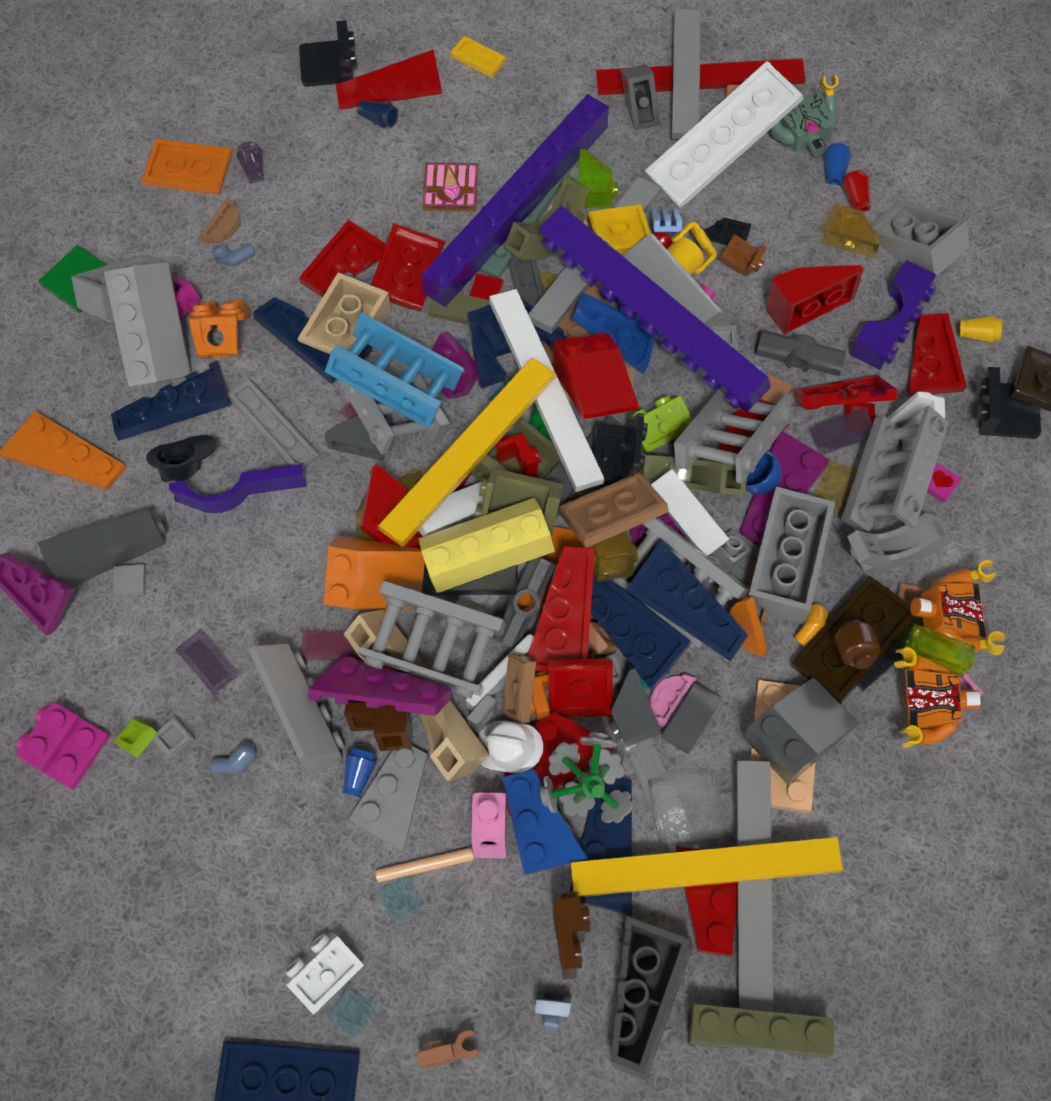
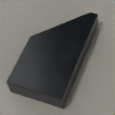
[701,218,751,245]

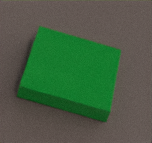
[38,245,107,313]

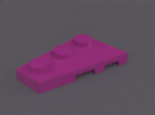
[0,552,74,635]

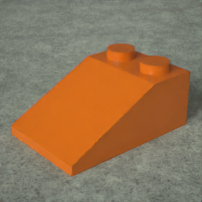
[323,536,425,609]

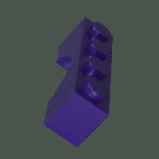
[850,260,937,370]

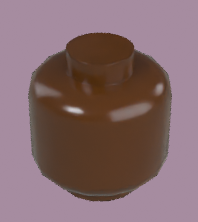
[834,620,881,669]

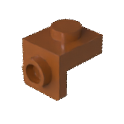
[718,234,767,277]

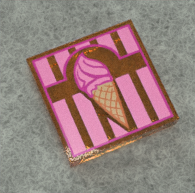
[422,163,479,212]

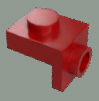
[496,433,541,477]

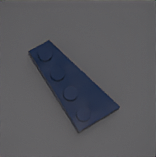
[626,539,748,662]
[591,568,691,691]
[569,778,632,917]

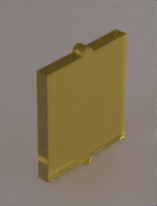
[814,460,857,515]

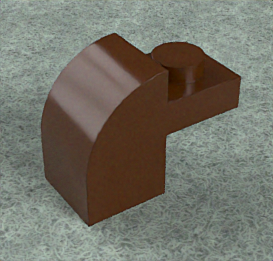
[344,701,413,751]

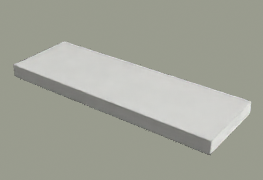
[645,61,803,208]

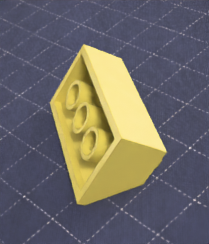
[418,497,555,593]

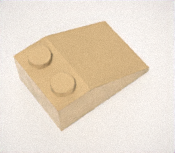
[298,272,391,354]

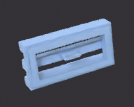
[651,208,682,232]

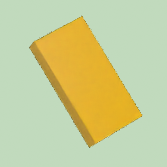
[450,35,507,78]

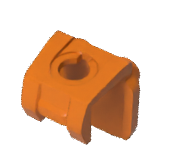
[188,299,251,359]

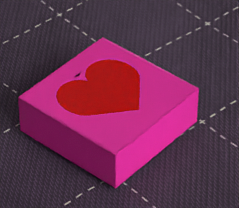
[927,463,962,503]

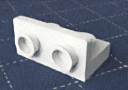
[888,392,945,451]
[282,931,364,1015]

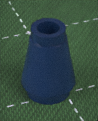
[357,100,398,129]

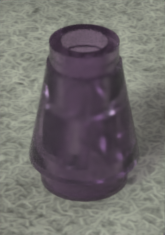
[236,142,264,184]

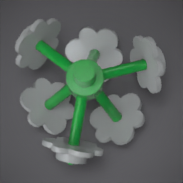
[539,731,633,823]

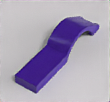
[168,464,307,513]

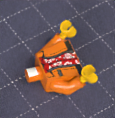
[910,560,1005,656]
[894,647,981,748]

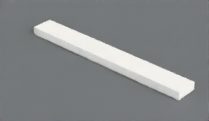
[489,289,604,492]

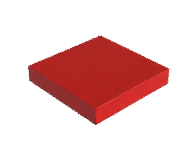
[548,659,613,717]

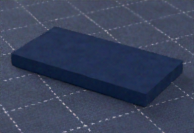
[214,1041,361,1101]

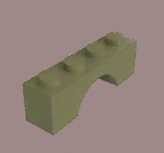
[689,1004,834,1059]

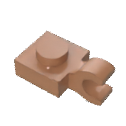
[416,1030,479,1070]

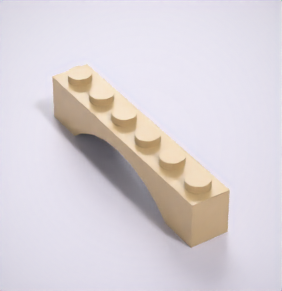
[344,609,489,782]

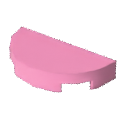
[650,674,697,731]

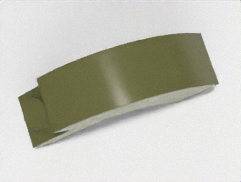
[504,176,590,261]
[638,455,747,495]

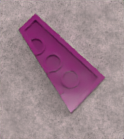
[740,431,830,547]
[308,655,452,716]

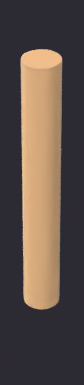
[375,847,474,883]

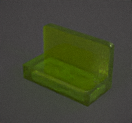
[904,624,975,677]

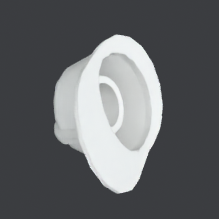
[479,721,544,773]

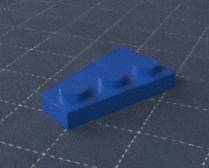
[572,292,656,374]
[502,769,590,874]

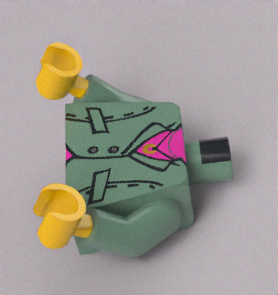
[770,74,839,157]

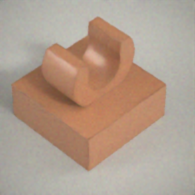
[588,622,618,659]

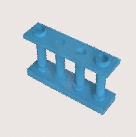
[325,312,464,429]

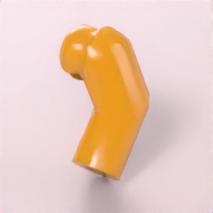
[794,604,828,646]

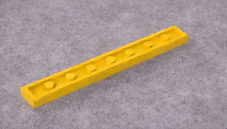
[378,357,555,547]
[571,837,843,897]

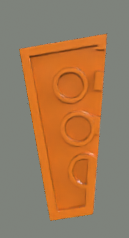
[0,411,127,490]

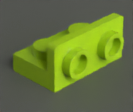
[624,394,693,453]

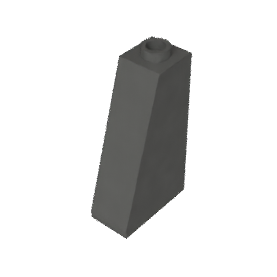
[37,509,167,587]

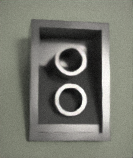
[744,677,859,786]

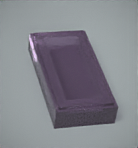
[809,408,872,455]
[175,630,238,696]

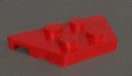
[359,464,423,549]
[504,712,615,816]

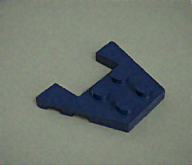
[467,297,568,389]

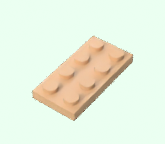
[750,680,816,813]

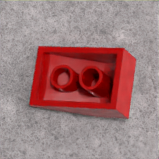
[766,265,864,335]
[552,333,639,419]

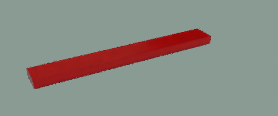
[596,58,806,95]

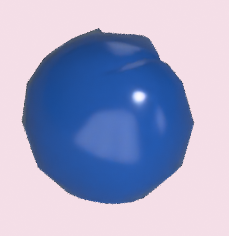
[746,451,782,495]

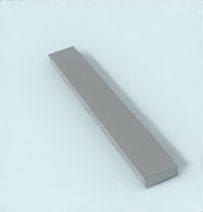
[528,176,662,334]
[737,760,774,1012]

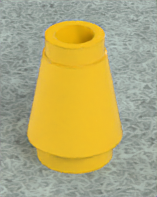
[959,315,1002,344]

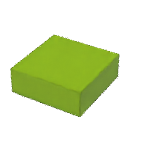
[114,717,157,758]

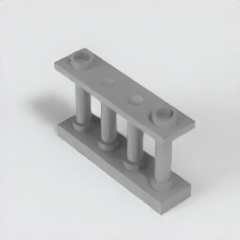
[334,356,450,455]
[674,390,795,483]
[841,406,949,533]
[604,517,750,649]
[357,581,506,699]

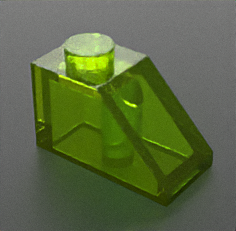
[579,149,618,208]

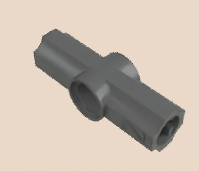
[756,330,846,376]
[493,557,556,648]

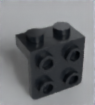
[299,20,357,87]
[977,367,1041,439]
[592,413,648,485]

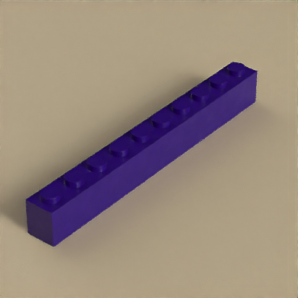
[422,94,609,307]
[538,205,771,413]

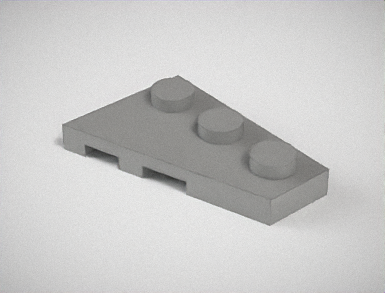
[348,746,428,854]

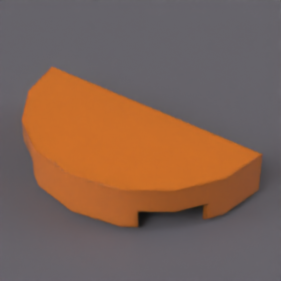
[730,596,768,657]

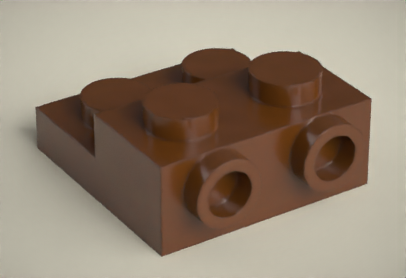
[553,892,591,980]

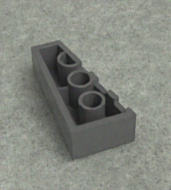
[610,916,693,1081]

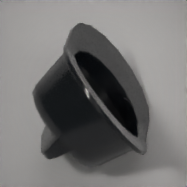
[146,435,217,482]

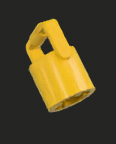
[667,222,717,276]

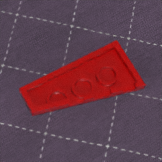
[336,49,442,110]
[527,546,595,672]

